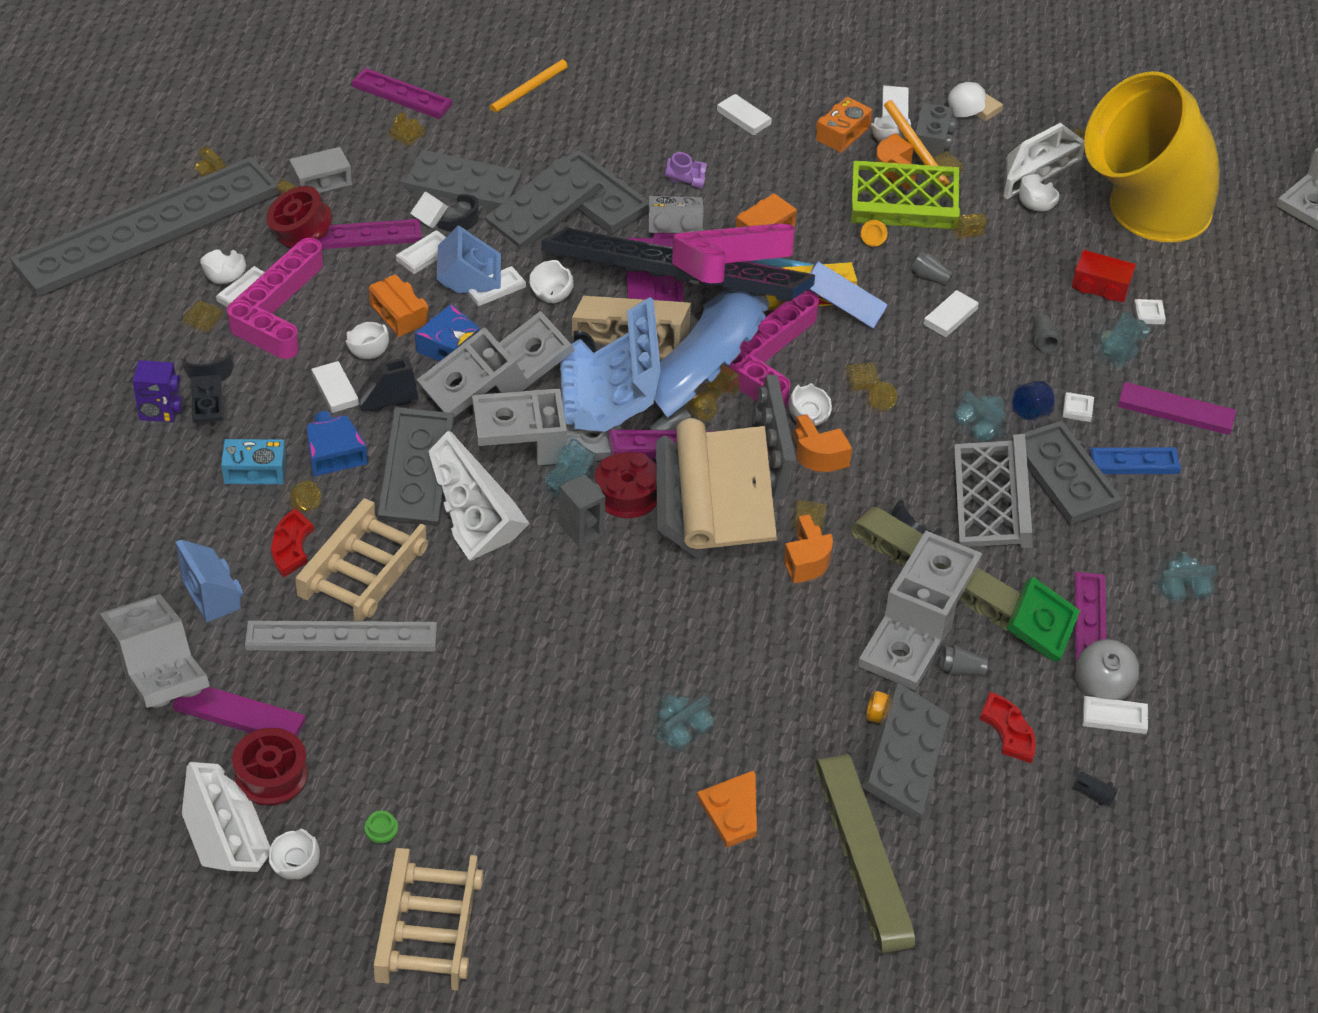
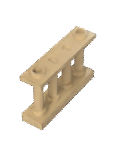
[295,498,428,621]
[374,848,483,990]

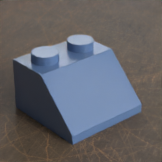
[437,225,501,293]
[175,540,243,623]

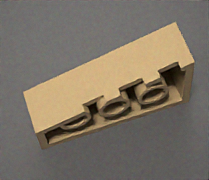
[572,296,691,360]

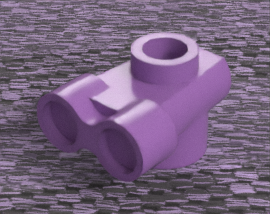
[664,152,707,189]

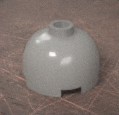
[1075,639,1139,701]

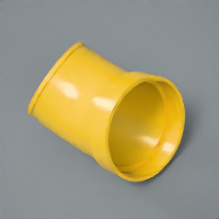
[1084,71,1220,242]

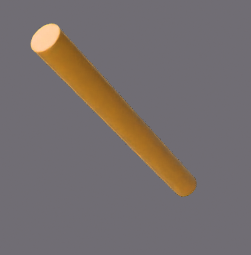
[489,59,568,113]
[883,100,950,187]

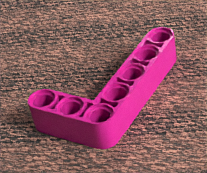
[672,224,795,283]
[227,238,323,359]
[720,290,819,408]

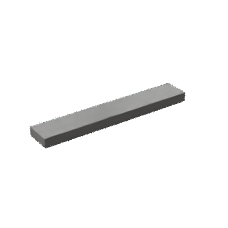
[245,621,437,651]

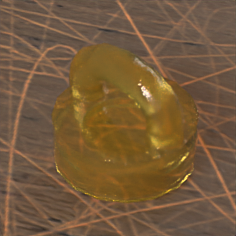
[869,382,897,410]
[688,390,717,421]
[290,480,321,511]

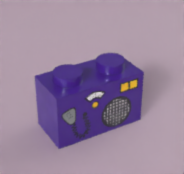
[133,360,183,423]

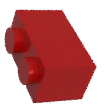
[1071,249,1136,303]

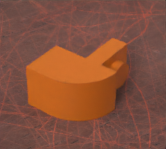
[875,133,917,191]
[793,414,852,472]
[783,514,833,584]

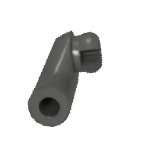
[438,199,472,220]

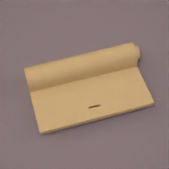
[676,418,777,549]

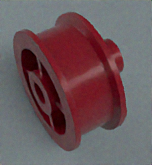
[267,186,332,248]
[595,452,657,519]
[232,728,308,805]

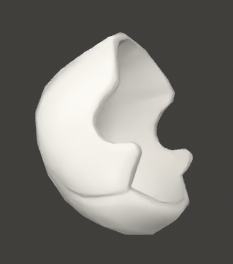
[948,82,987,117]
[871,115,911,143]
[1019,174,1059,212]
[200,249,246,284]
[530,260,574,304]
[345,322,389,360]
[788,383,832,426]
[269,829,320,879]

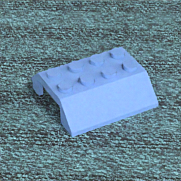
[560,297,661,432]

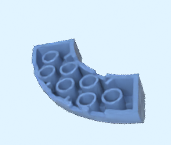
[654,290,769,417]

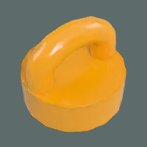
[861,220,888,247]
[866,690,889,724]

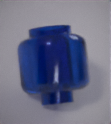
[1012,381,1055,420]

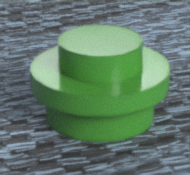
[364,811,398,843]

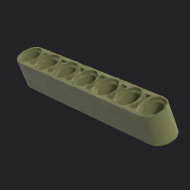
[851,507,1020,638]
[815,754,915,954]

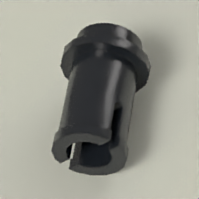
[1073,771,1118,806]

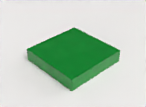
[1006,576,1080,662]

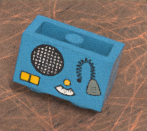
[221,439,286,484]

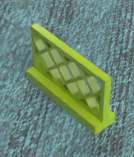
[850,161,960,230]

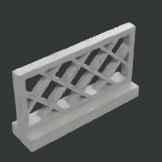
[954,434,1033,548]

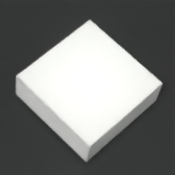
[410,191,448,228]
[1133,299,1166,324]
[1062,392,1094,422]

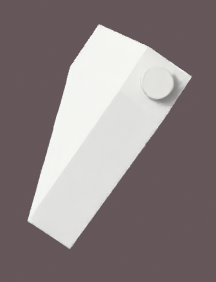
[428,431,529,561]

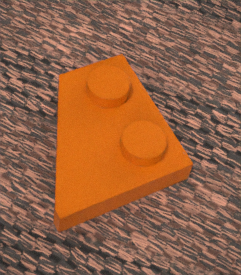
[697,771,757,848]

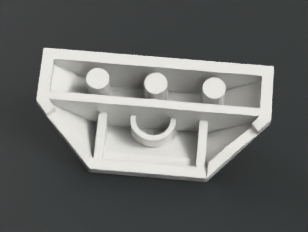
[1003,123,1084,199]
[182,762,270,872]

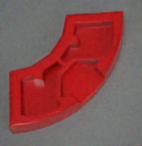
[271,508,314,578]
[980,692,1036,764]

